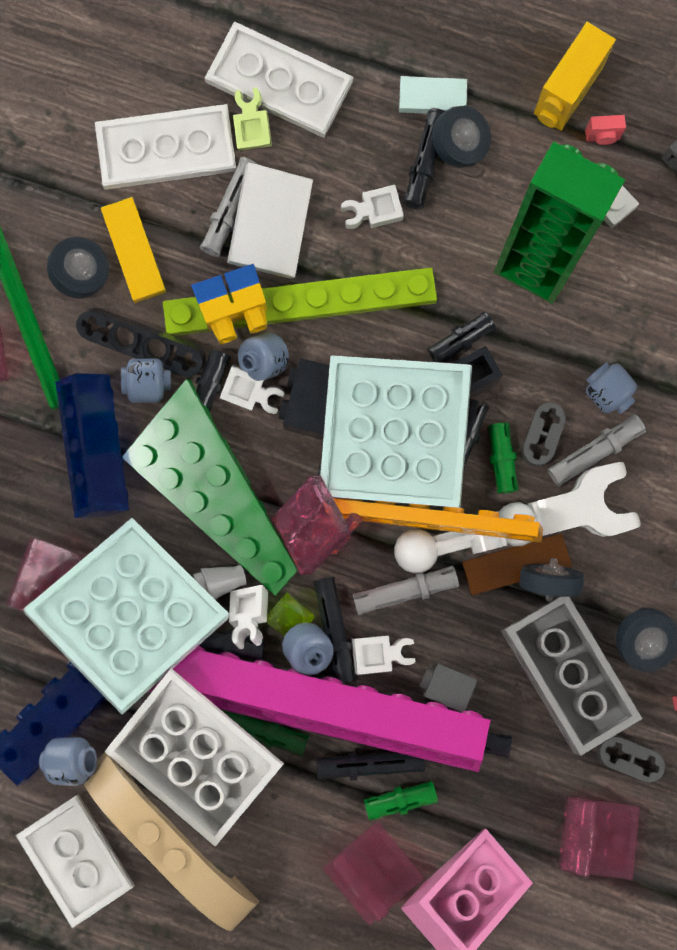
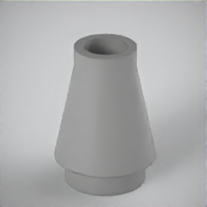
[192,565,246,599]

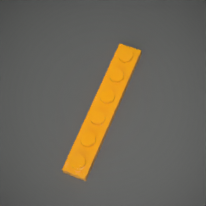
[328,498,543,543]

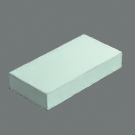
[399,76,467,114]

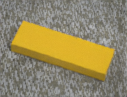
[101,197,167,304]

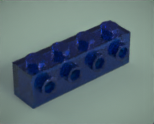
[55,373,129,518]
[0,661,106,786]

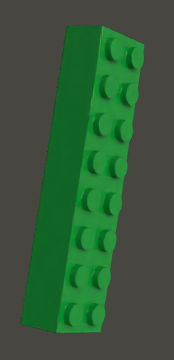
[493,141,626,305]

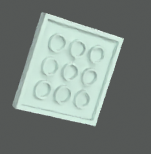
[319,356,472,508]
[23,518,229,714]

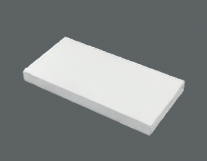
[205,21,353,138]
[95,104,236,190]

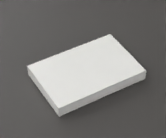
[227,162,313,279]
[16,794,135,928]

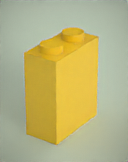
[533,22,616,131]

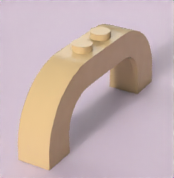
[84,752,259,931]

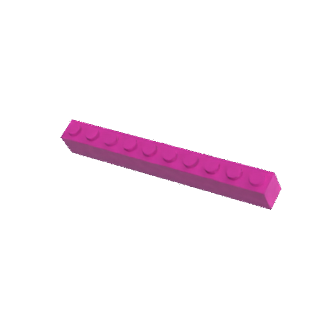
[148,646,491,772]

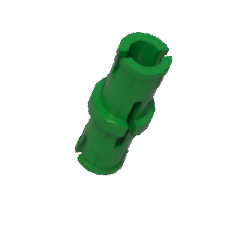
[487,422,519,494]
[364,780,438,821]

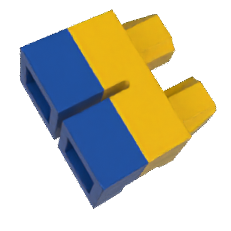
[191,263,267,345]

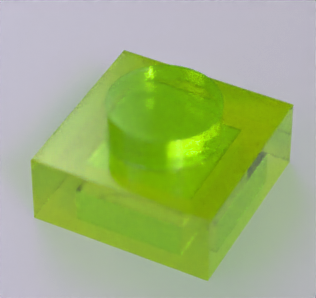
[267,592,315,636]

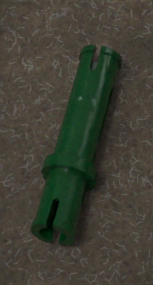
[220,709,309,757]

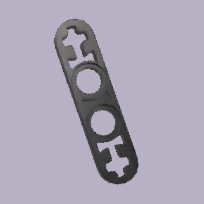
[76,307,206,377]

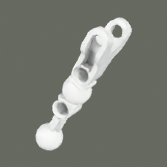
[394,462,641,573]

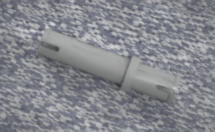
[200,157,258,257]
[547,414,646,487]
[352,565,459,615]

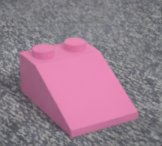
[401,828,533,950]

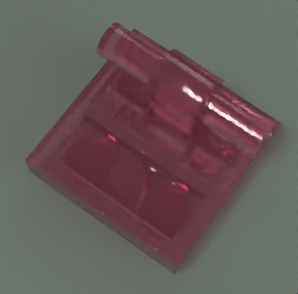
[272,475,362,575]
[6,537,85,611]
[559,796,640,880]
[323,820,424,925]

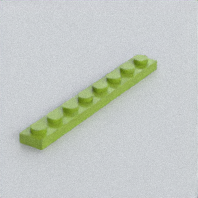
[163,267,437,336]

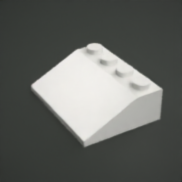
[105,669,284,846]

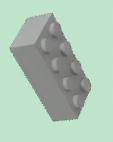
[501,597,642,756]

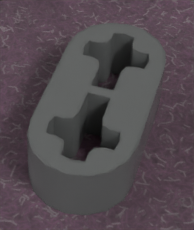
[521,402,566,467]
[597,736,665,783]

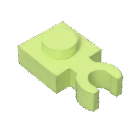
[233,87,272,151]

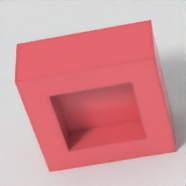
[585,115,626,145]

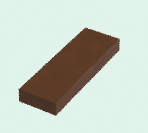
[461,534,572,596]

